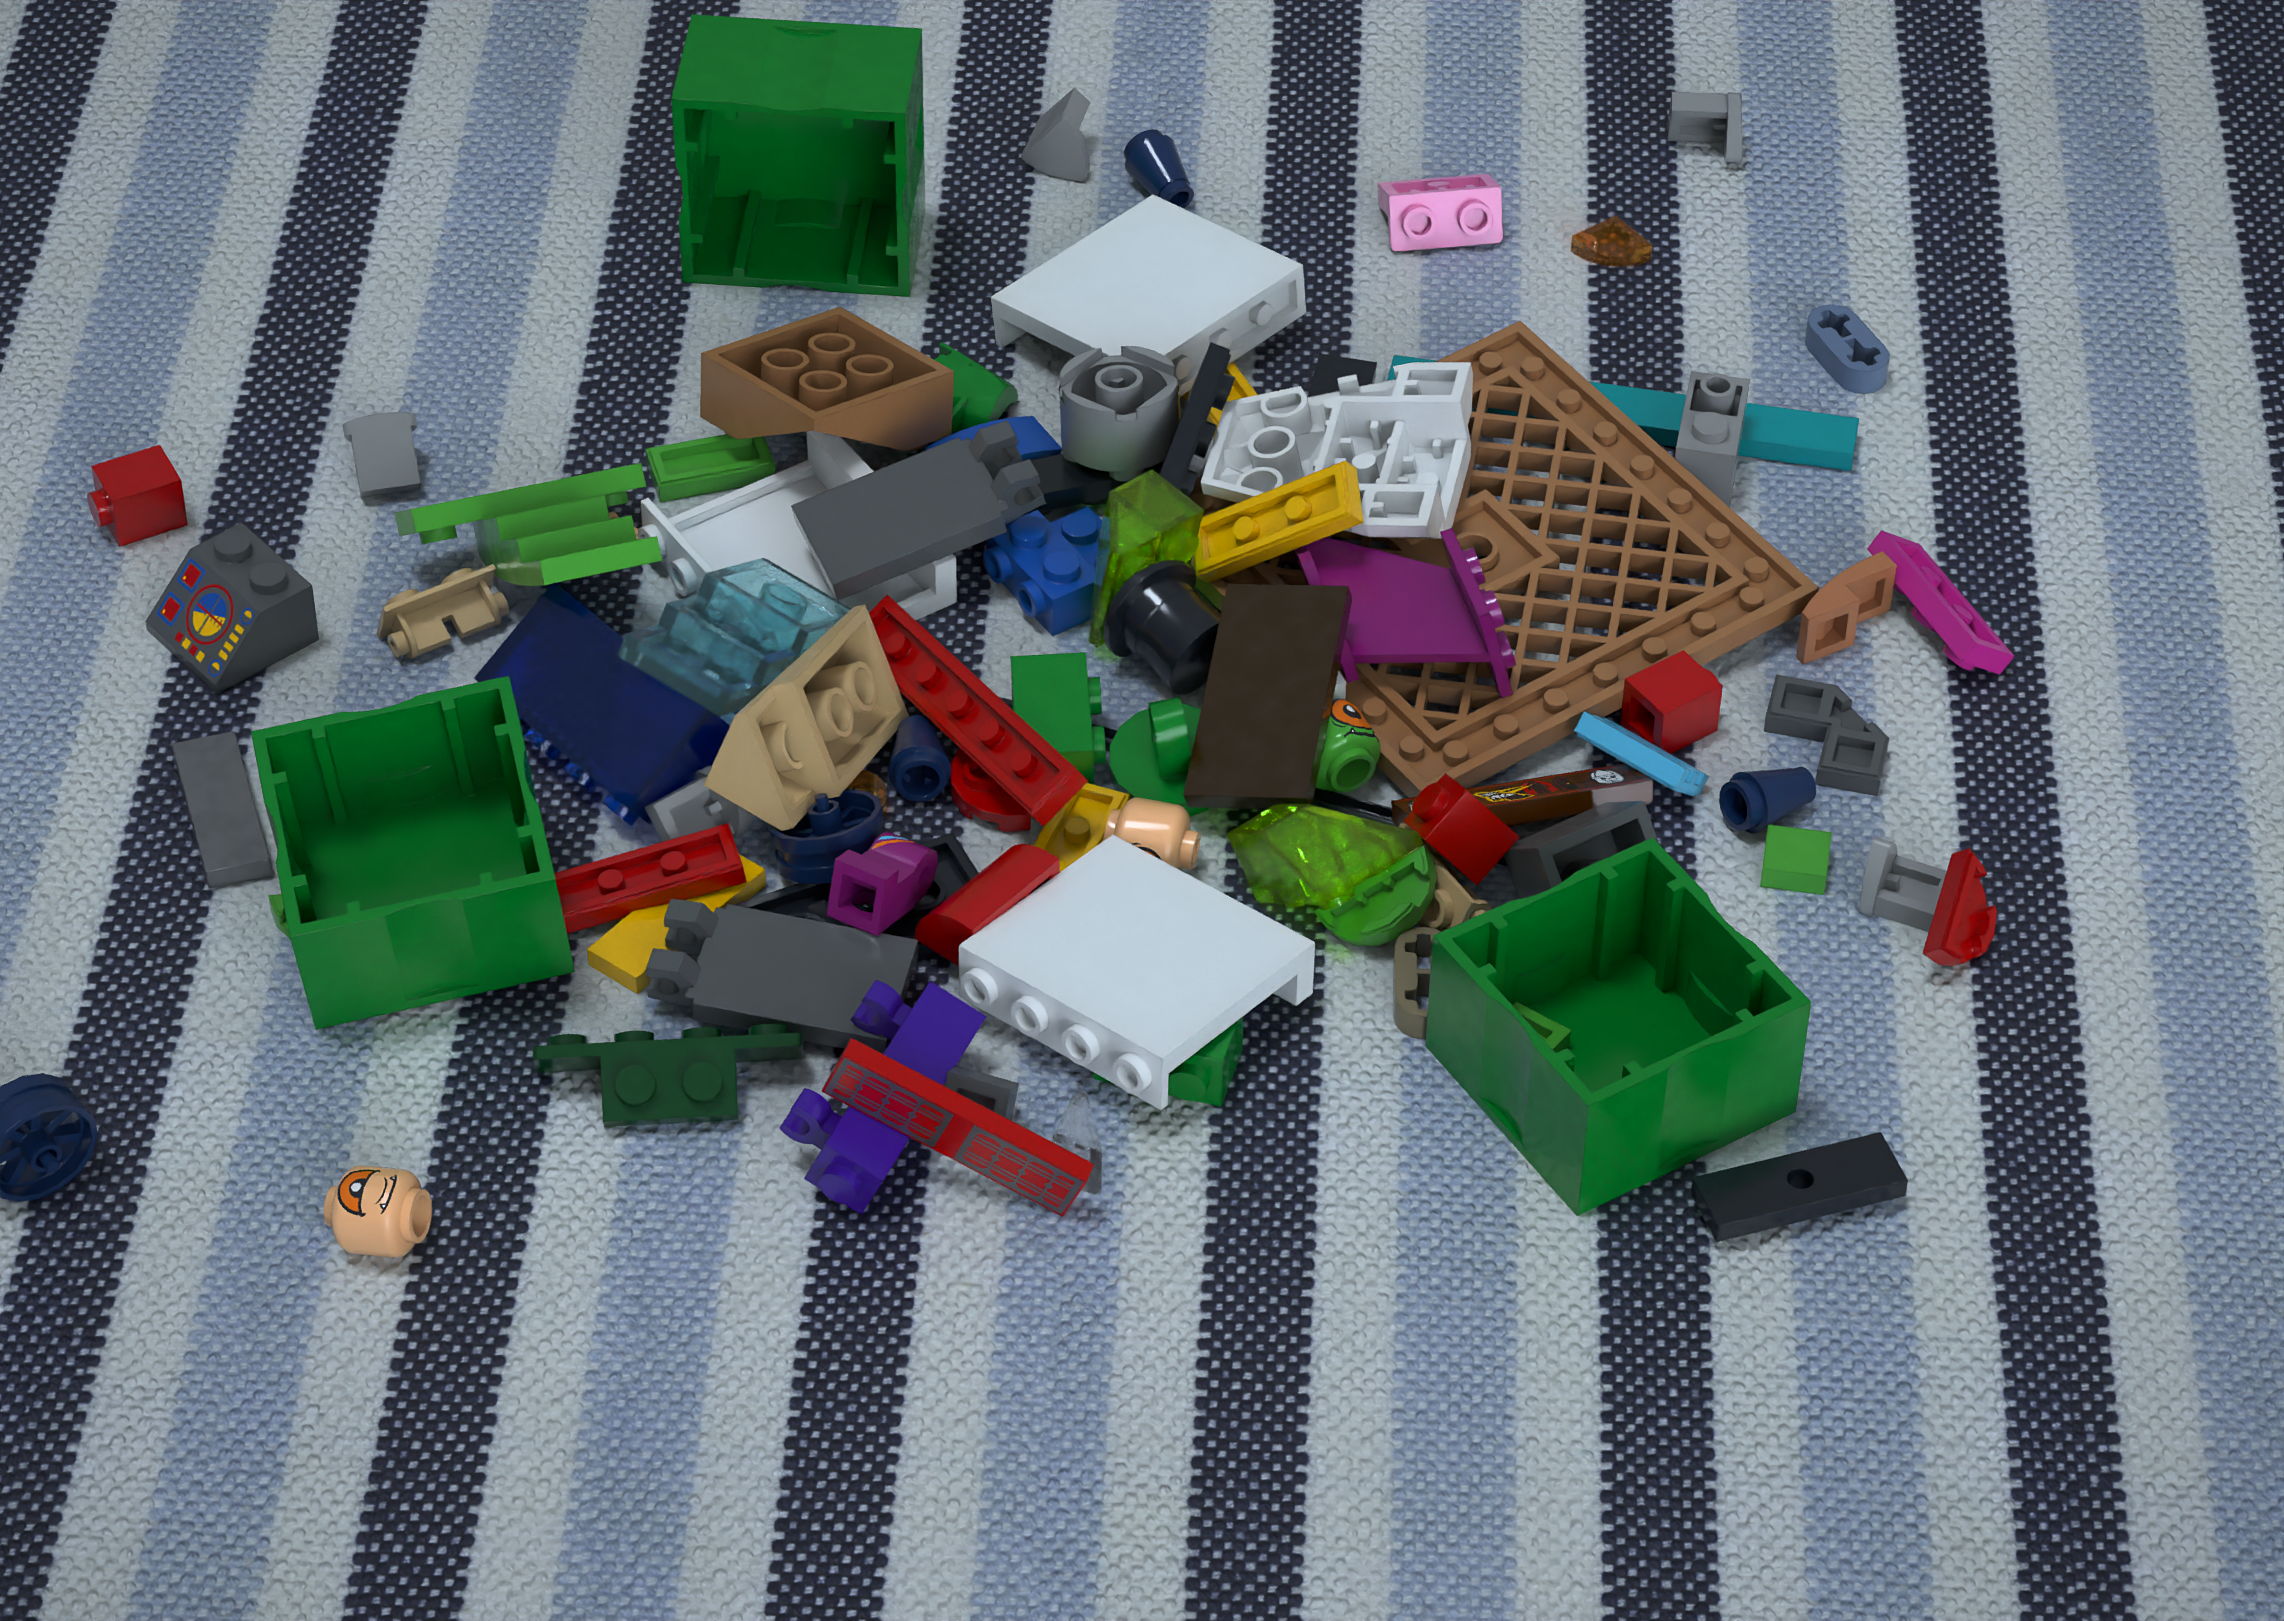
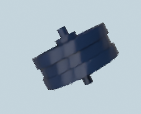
[768,789,887,884]
[0,1073,98,1202]

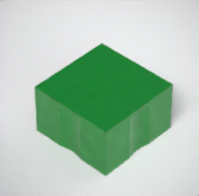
[671,14,926,297]
[251,676,575,1030]
[1425,837,1811,1216]

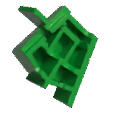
[934,342,1018,434]

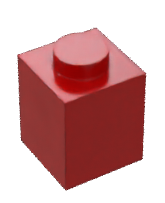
[87,445,188,547]
[1620,650,1723,754]
[1403,773,1519,885]

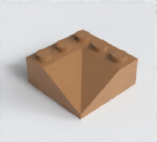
[700,307,954,451]

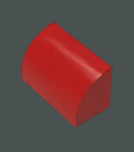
[915,844,1060,966]

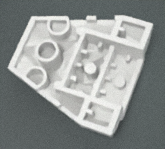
[1200,362,1473,539]

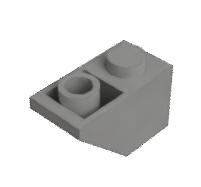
[1675,371,1750,507]

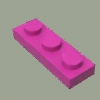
[1867,530,2015,675]

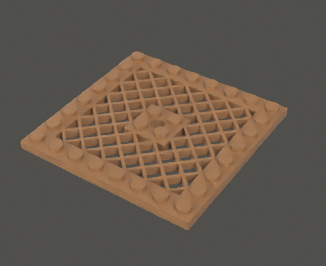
[1135,321,1819,798]

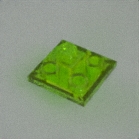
[1088,470,1204,648]
[1227,804,1423,910]

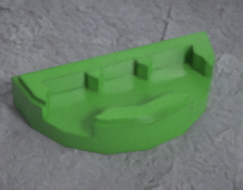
[1314,845,1437,946]

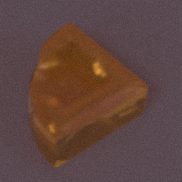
[1571,216,1652,266]

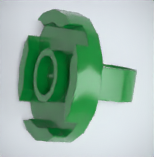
[1109,697,1210,817]

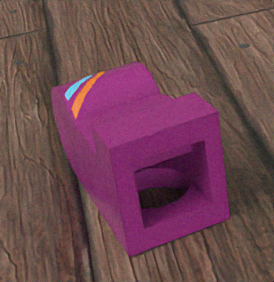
[826,831,938,936]

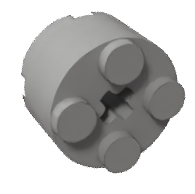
[1059,346,1180,481]

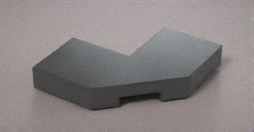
[1764,675,1890,796]

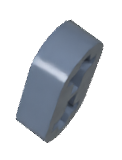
[1805,304,1890,394]

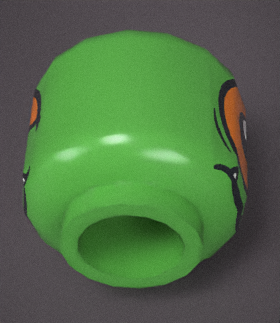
[1316,699,1381,792]

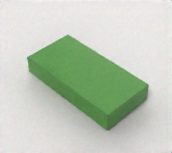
[645,434,776,503]

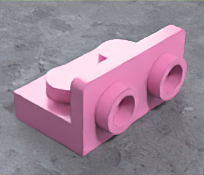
[1377,174,1503,252]

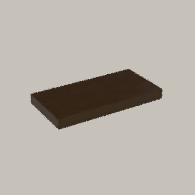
[1183,584,1353,810]

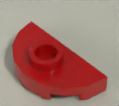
[950,749,1031,832]
[1922,848,1997,966]

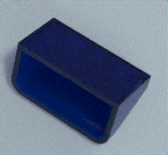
[474,583,730,827]

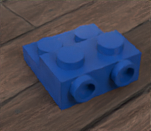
[983,506,1148,637]

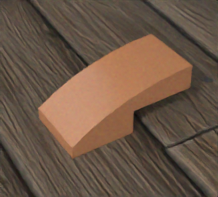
[1796,551,1897,665]

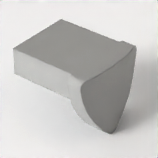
[1021,87,1091,182]
[1667,92,1742,162]
[342,412,421,498]
[645,766,753,842]
[1859,837,1947,932]

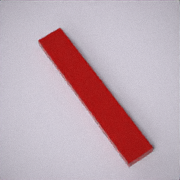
[869,595,1088,827]

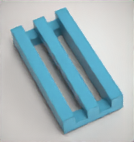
[1574,711,1709,796]

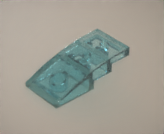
[617,558,852,717]

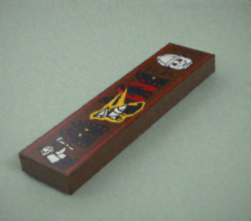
[1391,763,1653,841]

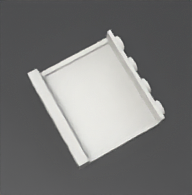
[991,195,1306,396]
[638,431,957,684]
[959,835,1315,1110]

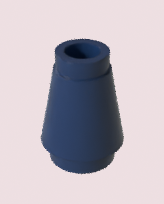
[1124,129,1194,209]
[888,715,951,802]
[1719,767,1816,833]

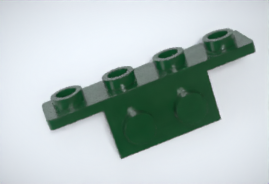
[533,1024,803,1127]

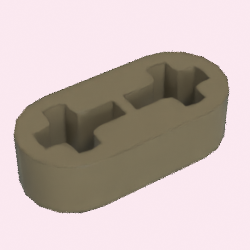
[1393,927,1441,1039]

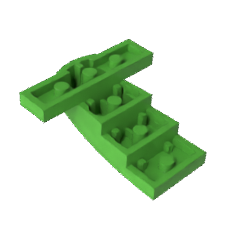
[394,463,662,586]

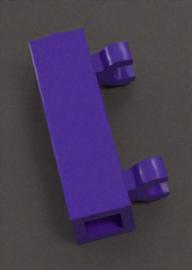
[779,980,987,1215]

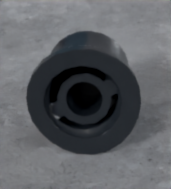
[1104,560,1221,695]

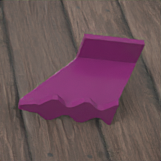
[1293,528,1516,698]

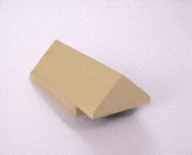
[703,604,909,831]

